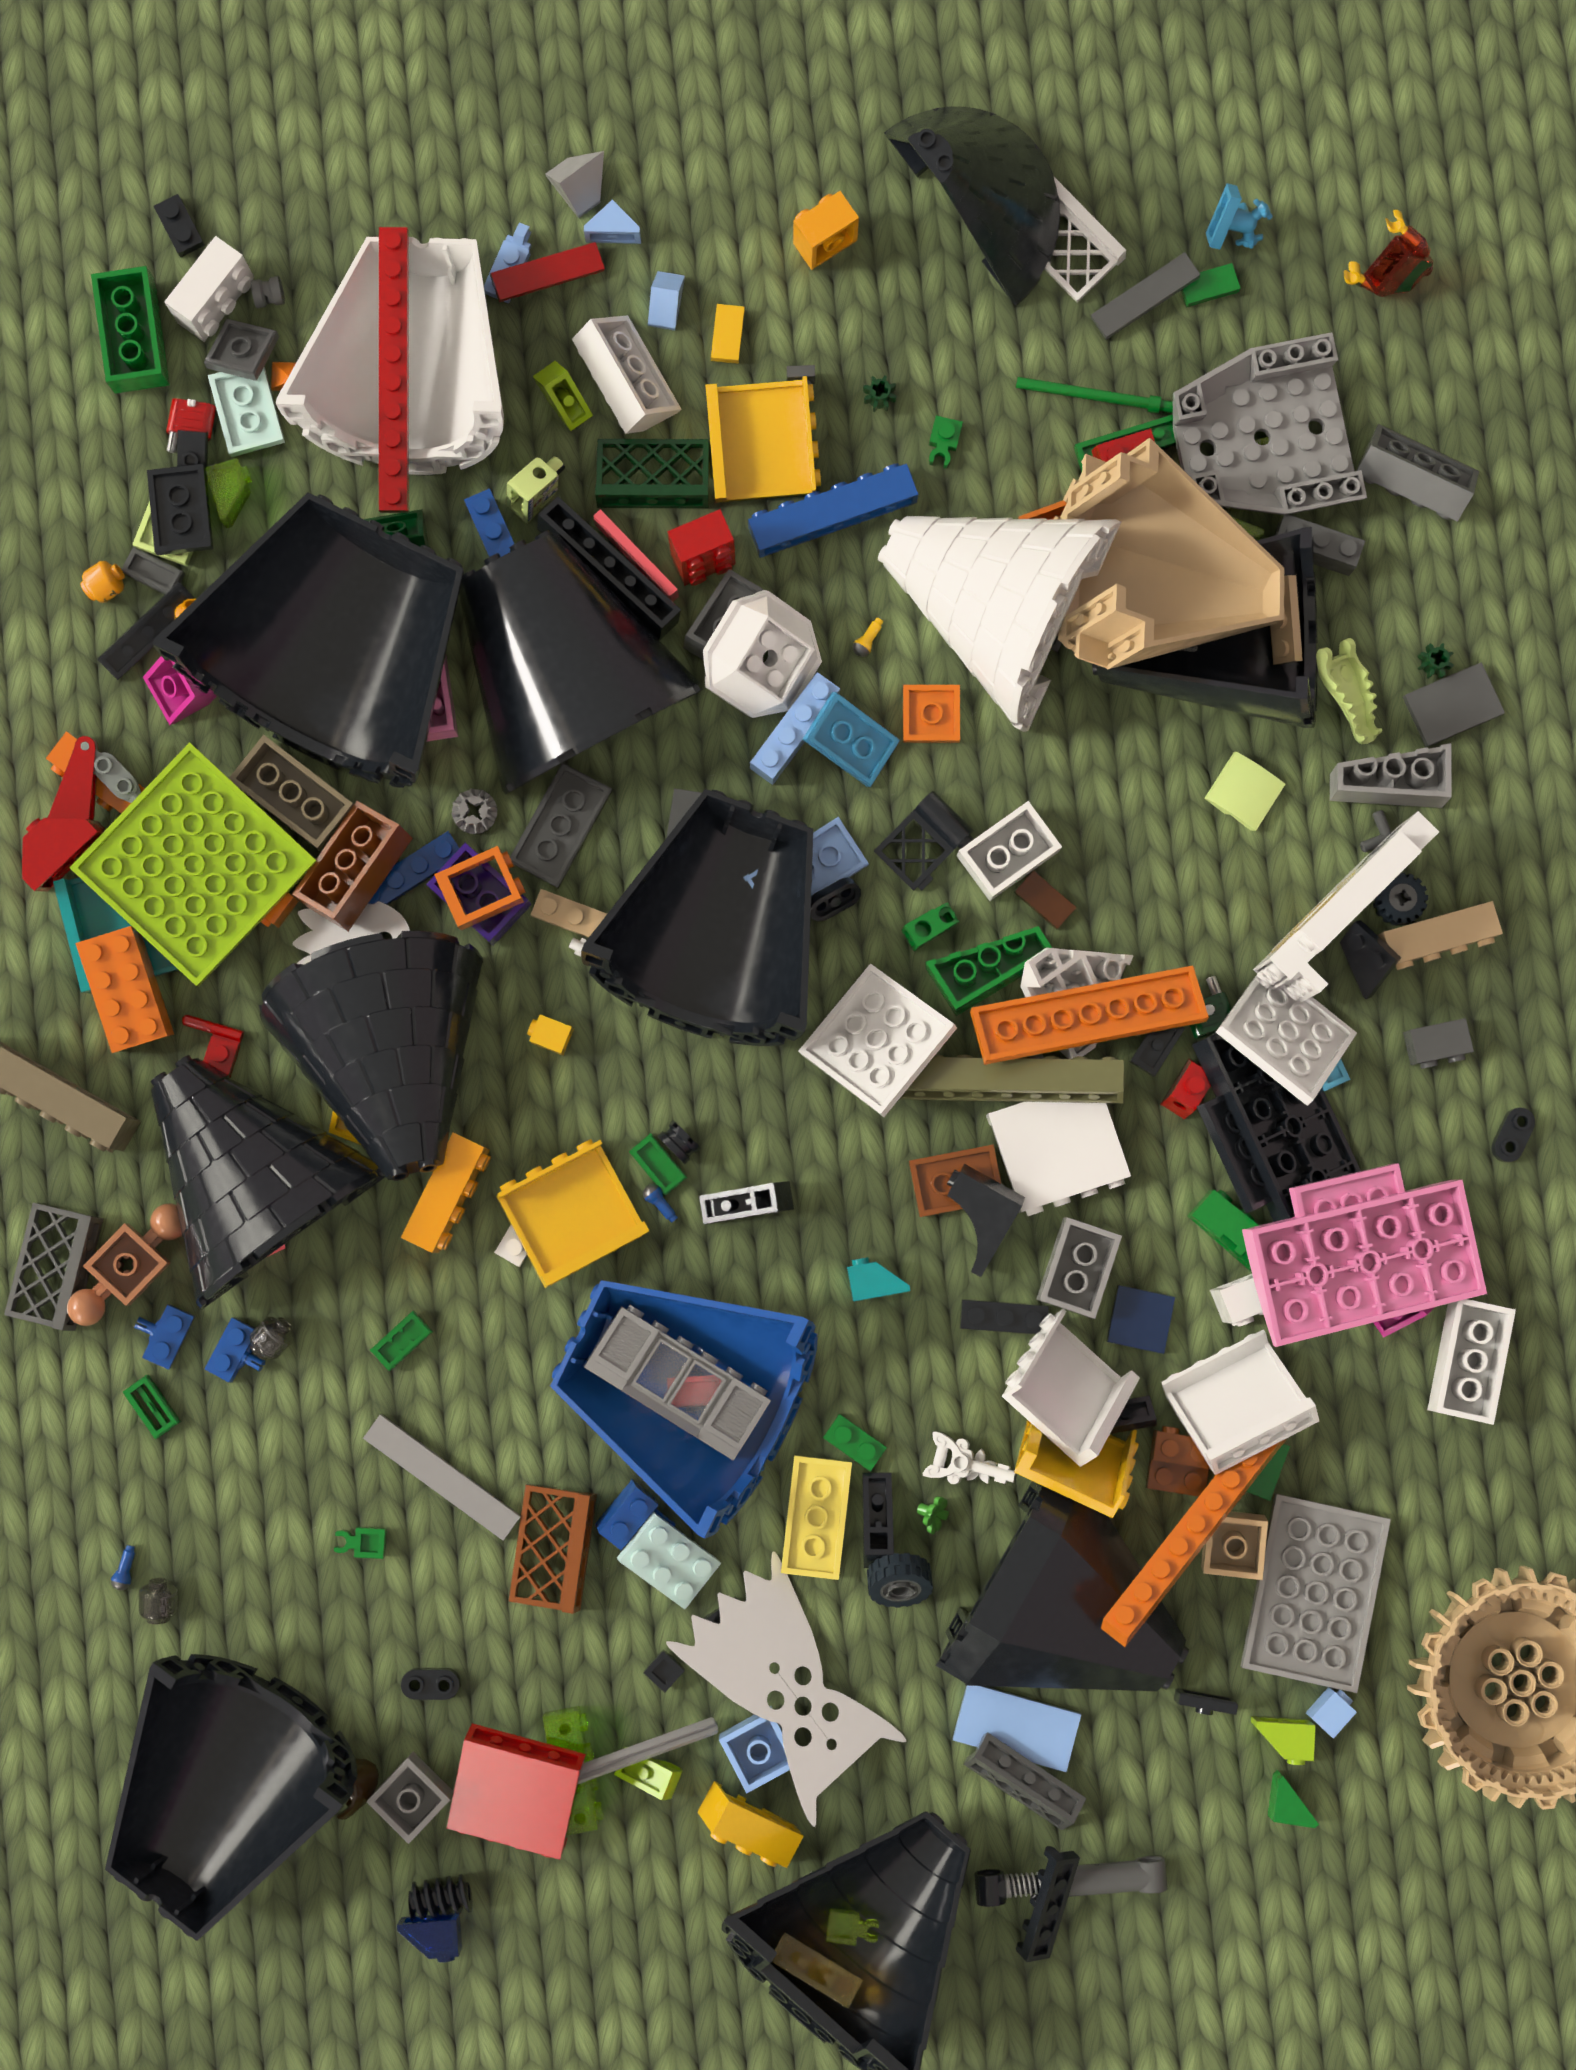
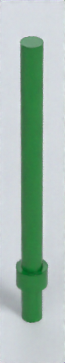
[1016,377,1173,414]

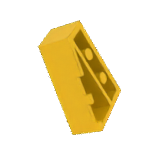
[698,1781,804,1868]

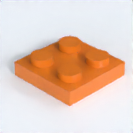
[903,685,960,743]

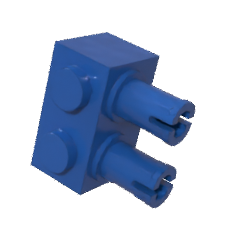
[595,1479,675,1550]

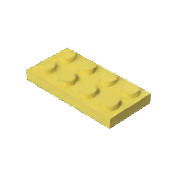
[781,1455,852,1580]

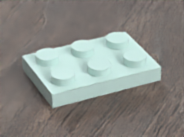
[208,367,285,457]
[617,1511,721,1609]

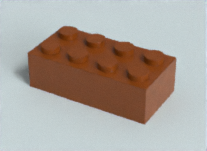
[292,801,413,932]

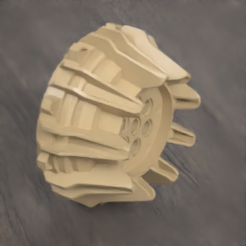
[1407,1565,1576,1810]

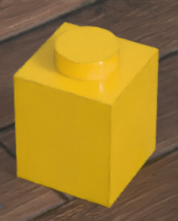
[527,1015,574,1056]

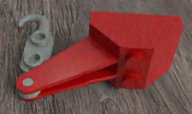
[22,736,141,892]

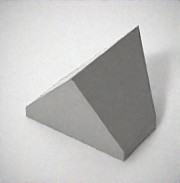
[545,151,604,218]

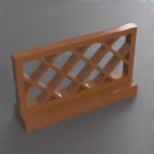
[508,1484,597,1614]

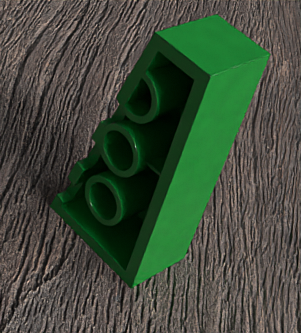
[925,926,1052,1016]

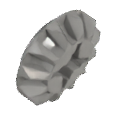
[451,788,497,834]

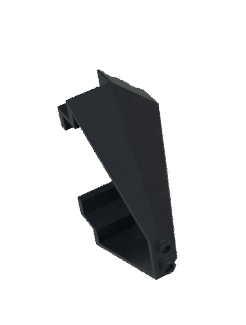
[936,1481,1189,1691]

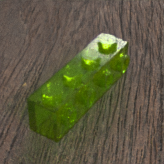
[543,1706,604,1835]

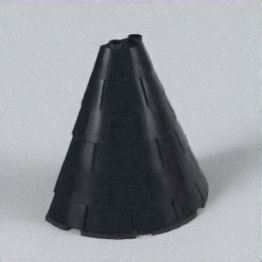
[884,106,1060,307]
[259,931,483,1181]
[151,1055,385,1310]
[722,1811,971,2070]

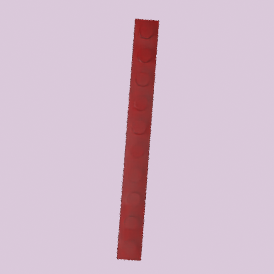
[379,227,409,513]

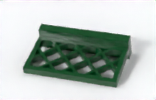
[595,439,709,508]

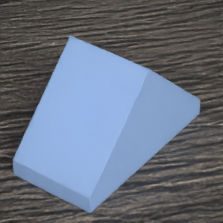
[584,200,641,244]
[648,271,685,330]

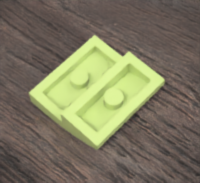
[1204,752,1285,831]

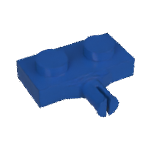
[134,1304,195,1370]
[205,1317,266,1383]

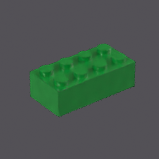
[91,266,170,394]

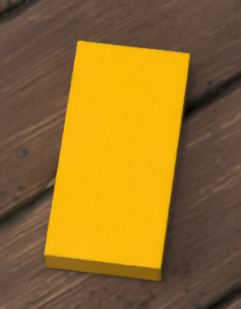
[711,304,745,364]

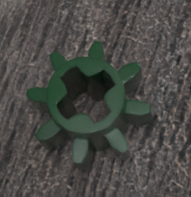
[863,375,897,412]
[1417,643,1454,679]

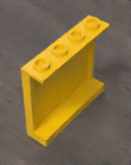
[706,376,821,503]
[496,1139,649,1288]
[1014,1420,1139,1518]

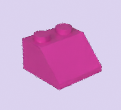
[143,656,216,725]

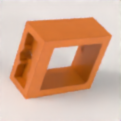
[434,846,526,931]

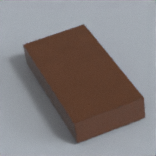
[1014,870,1076,930]

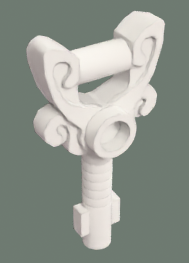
[923,1432,1017,1484]

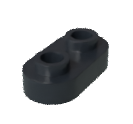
[811,878,861,921]
[1491,1108,1535,1162]
[401,1668,461,1700]

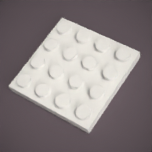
[799,964,957,1117]
[1216,976,1357,1106]

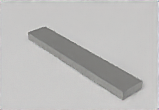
[363,1414,521,1541]

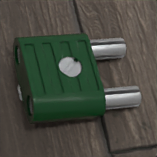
[1190,976,1232,1039]

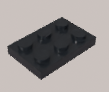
[147,464,213,556]

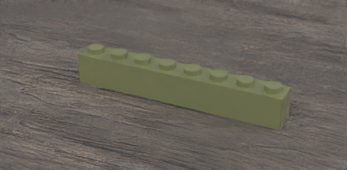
[900,1054,1124,1103]

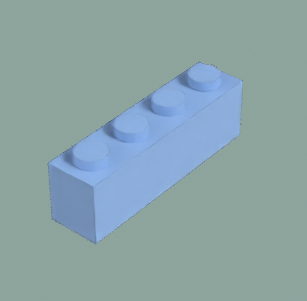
[750,672,840,785]

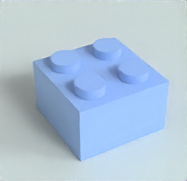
[719,1706,790,1794]

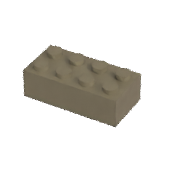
[229,735,354,852]

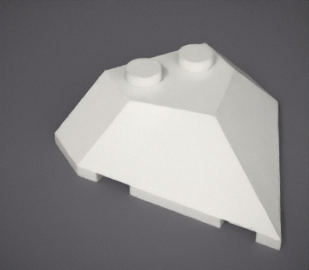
[1021,948,1134,1059]

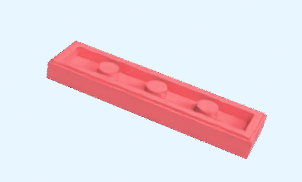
[593,509,679,602]

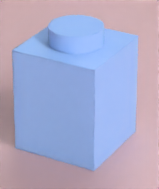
[1306,1687,1357,1739]

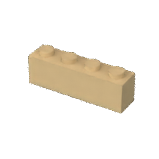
[1378,901,1503,970]

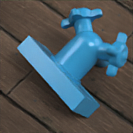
[1206,183,1273,250]

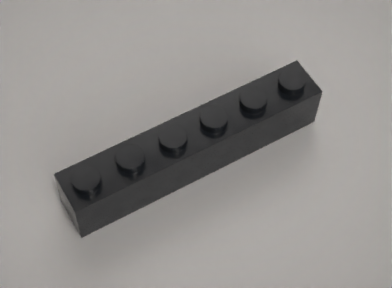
[537,496,681,641]

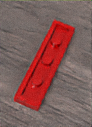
[490,242,605,302]

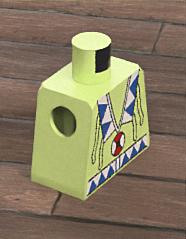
[507,456,565,524]

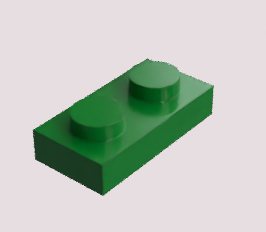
[823,1414,887,1472]

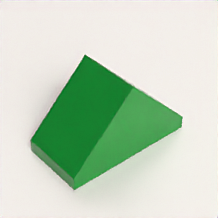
[1268,1770,1319,1828]

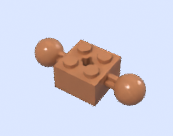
[67,1203,182,1326]

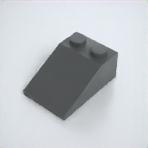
[683,569,764,660]

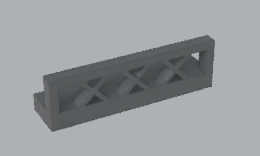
[964,1732,1086,1830]

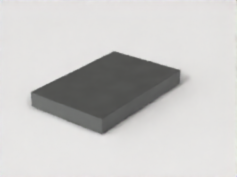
[1403,662,1505,747]

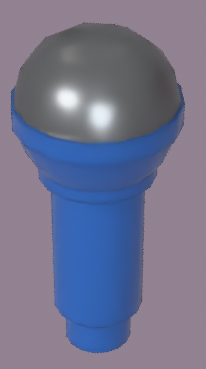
[643,1184,678,1223]
[111,1545,135,1591]

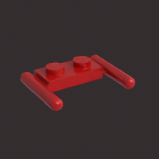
[182,1015,244,1078]

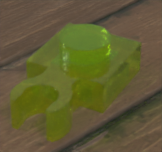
[826,1908,879,1946]

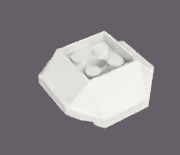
[703,590,822,718]

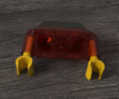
[1344,210,1433,297]

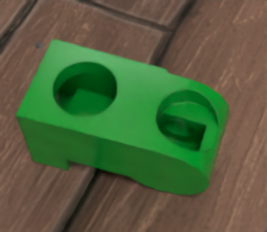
[901,902,959,952]

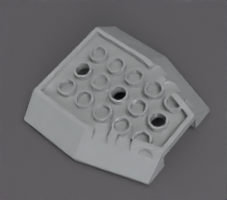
[1173,332,1367,515]

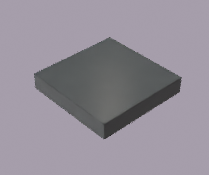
[204,319,279,381]

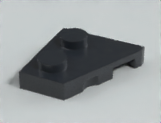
[1340,920,1401,999]

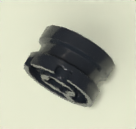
[657,1120,701,1164]

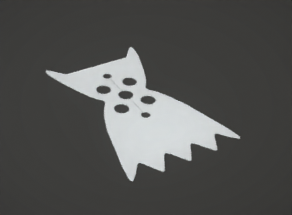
[666,1551,906,1827]

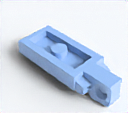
[484,222,531,303]

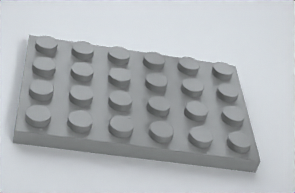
[1240,1493,1391,1693]

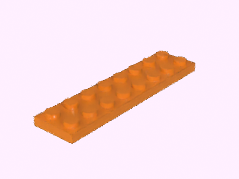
[970,965,1209,1065]

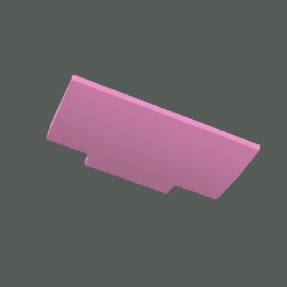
[1242,1163,1487,1347]

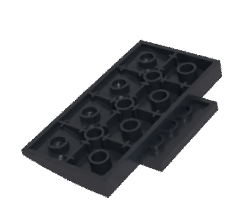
[1192,1034,1361,1222]

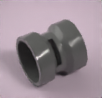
[251,276,285,309]

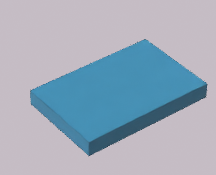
[802,692,900,787]

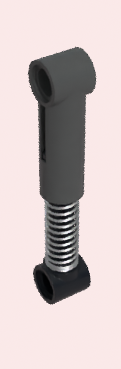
[974,1856,1168,1907]

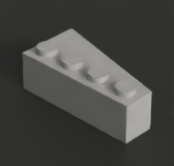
[1330,743,1452,808]

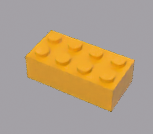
[401,1132,491,1253]

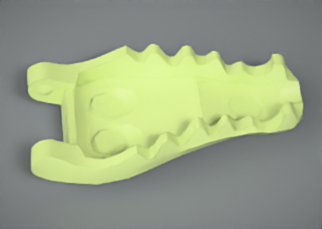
[1316,638,1382,744]

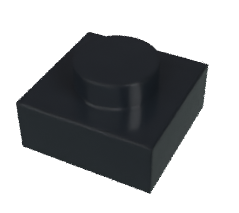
[643,1649,685,1693]

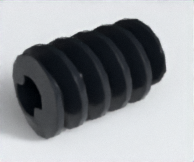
[408,1874,473,1921]

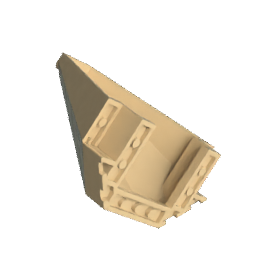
[1054,438,1285,670]

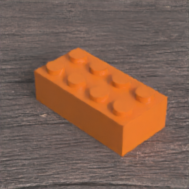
[75,926,174,1053]

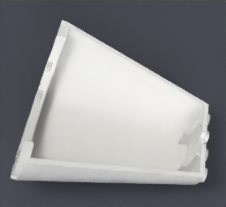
[276,237,504,475]

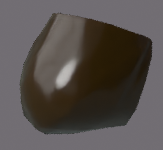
[337,1759,379,1820]

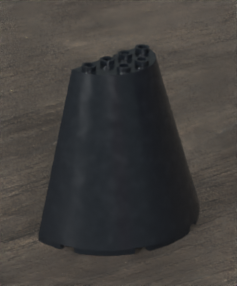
[1092,527,1318,728]
[459,530,703,795]
[581,789,813,1046]
[105,1654,358,1941]

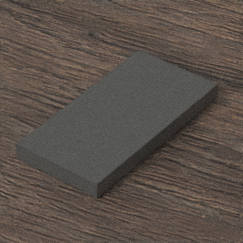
[510,762,613,889]

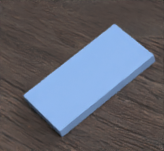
[743,817,869,896]
[952,1686,1081,1772]

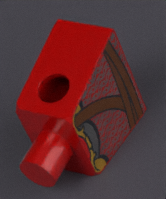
[1160,1058,1211,1119]

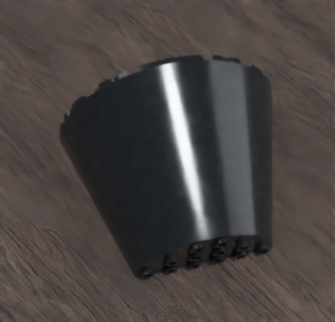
[152,492,464,788]

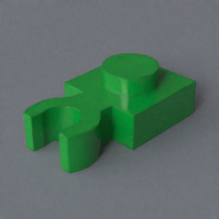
[929,415,963,469]
[334,1527,387,1559]

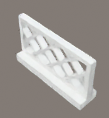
[1045,177,1126,303]

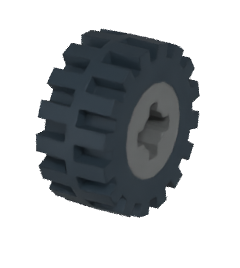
[1373,873,1428,926]

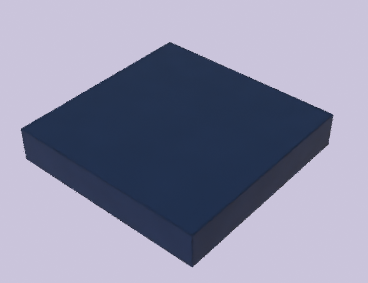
[1106,1285,1175,1354]

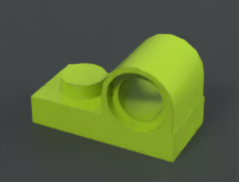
[614,1747,683,1800]

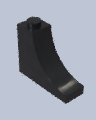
[947,1164,1025,1277]

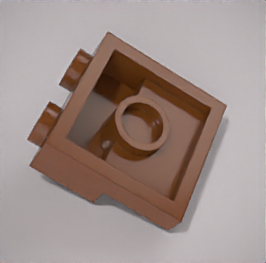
[1146,1426,1211,1497]

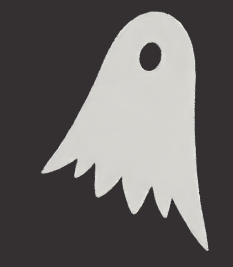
[293,901,410,965]

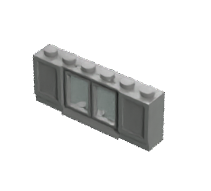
[584,1305,771,1461]

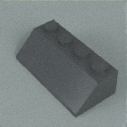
[1357,424,1479,522]

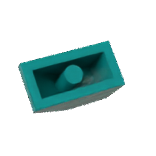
[847,1257,911,1301]

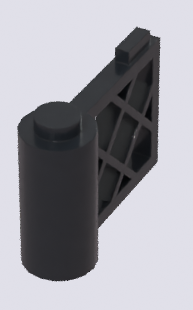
[874,791,974,891]

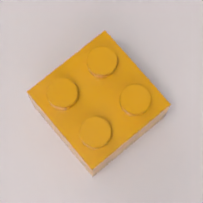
[793,191,859,270]

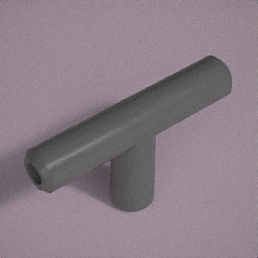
[1360,810,1392,852]

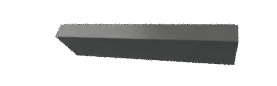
[1091,252,1200,340]

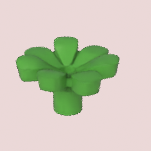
[917,1496,949,1535]

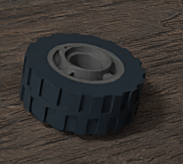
[867,1553,933,1608]

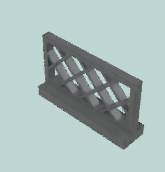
[4,1203,104,1331]

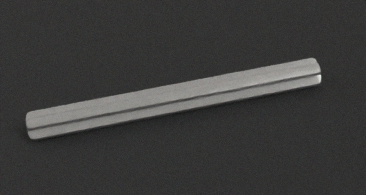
[578,1717,718,1784]

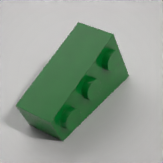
[1187,1190,1259,1273]

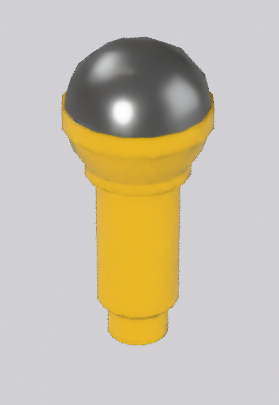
[853,618,883,657]

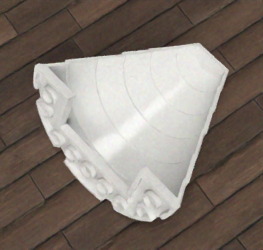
[878,516,1121,732]

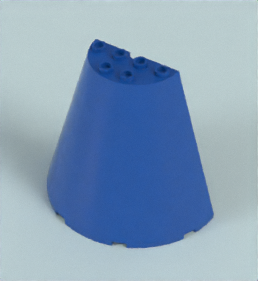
[550,1280,817,1539]

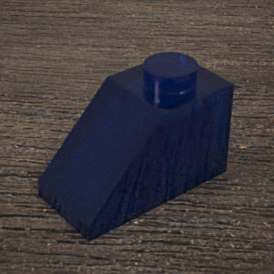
[397,1913,462,1962]

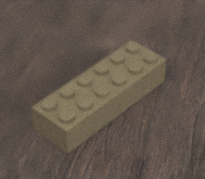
[0,1042,141,1153]

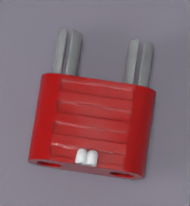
[166,398,216,453]

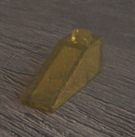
[772,1933,863,2009]

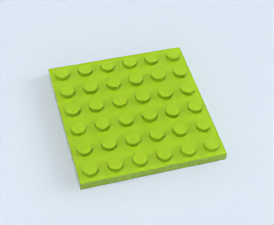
[70,742,317,987]

